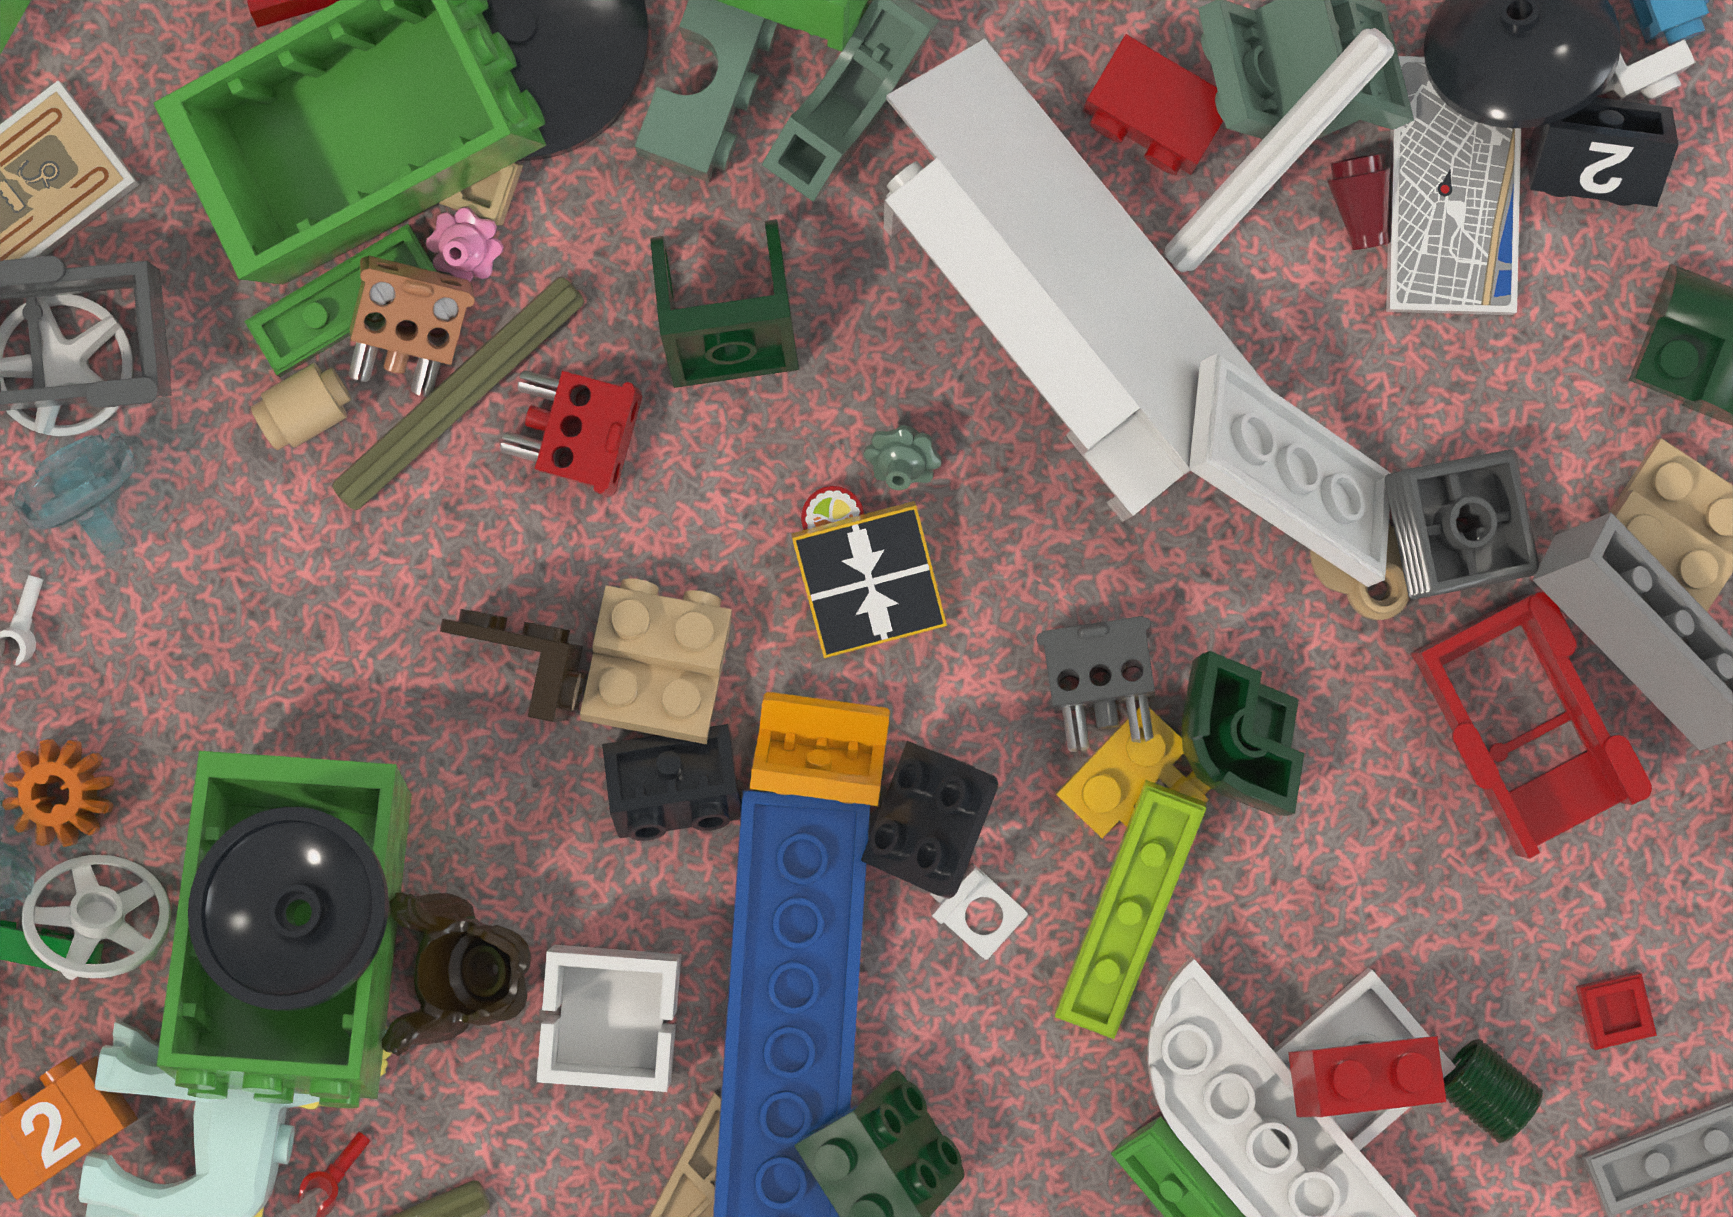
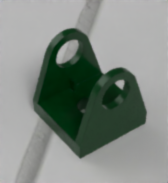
[650,219,799,388]

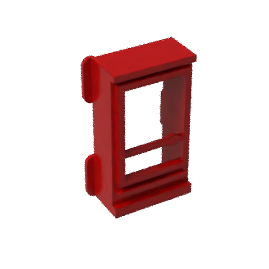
[1410,592,1652,859]

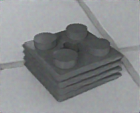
[1385,449,1539,600]

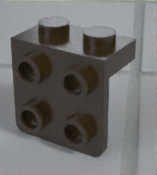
[440,609,588,722]

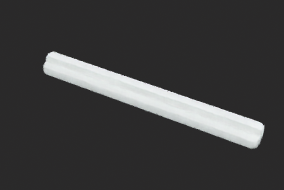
[1164,28,1394,273]

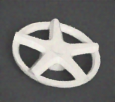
[0,294,133,436]
[22,855,171,980]

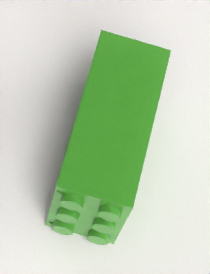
[153,0,546,285]
[156,751,412,1108]

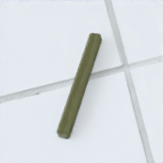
[332,276,584,510]

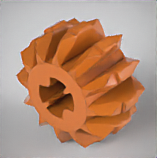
[2,739,115,847]

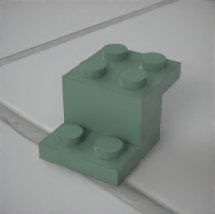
[1198,0,1414,141]

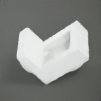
[1599,39,1696,102]

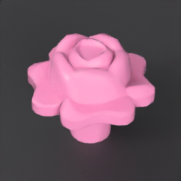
[426,206,504,282]

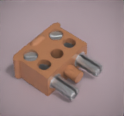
[348,255,475,397]

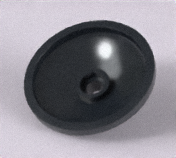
[1424,0,1620,128]
[188,807,389,1011]

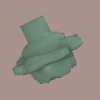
[863,425,942,491]

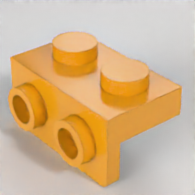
[750,692,890,806]

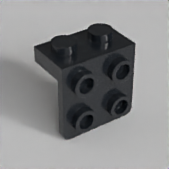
[861,741,998,899]

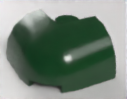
[1629,264,1733,426]
[1182,651,1305,816]

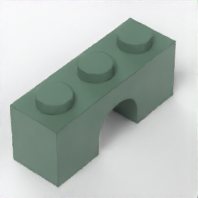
[634,0,780,183]

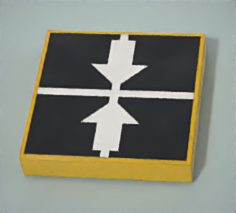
[791,501,947,658]

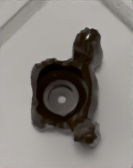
[381,892,531,1056]

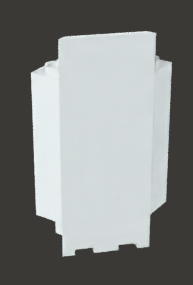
[883,39,1271,522]

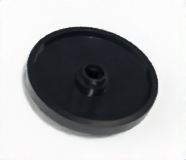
[482,0,649,161]

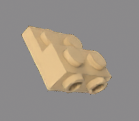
[1608,438,1733,611]
[580,578,732,744]

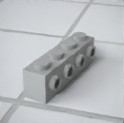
[1533,512,1733,751]

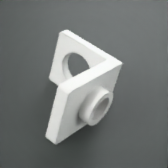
[930,863,1028,960]

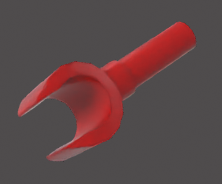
[297,1132,371,1217]

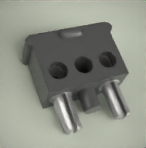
[1036,616,1156,752]

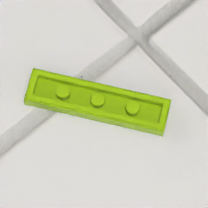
[1054,780,1207,1039]

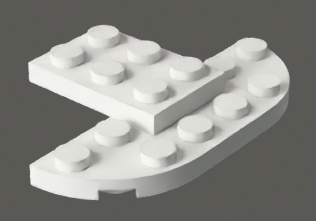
[1147,956,1456,1217]

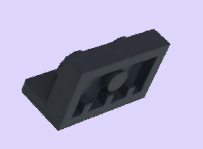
[602,724,741,841]

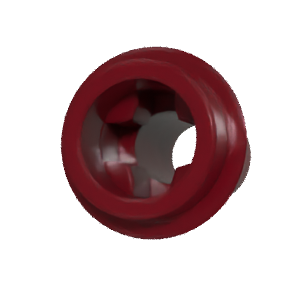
[1327,153,1390,250]

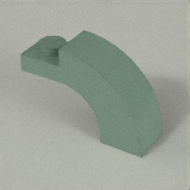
[761,0,939,202]

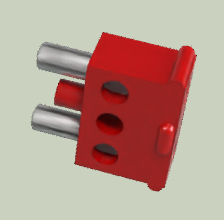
[500,370,643,497]

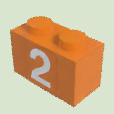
[0,1056,138,1200]

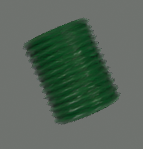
[1443,1039,1543,1143]

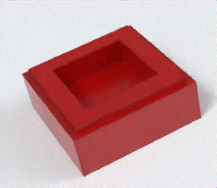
[1576,972,1657,1050]

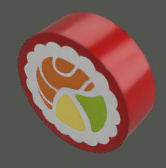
[801,486,864,530]

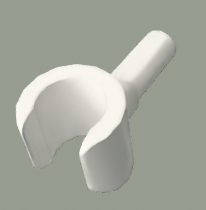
[0,575,44,666]

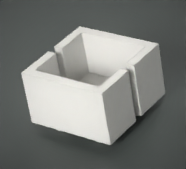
[537,945,681,1092]

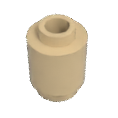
[251,363,352,451]

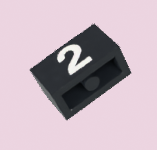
[1527,97,1679,207]

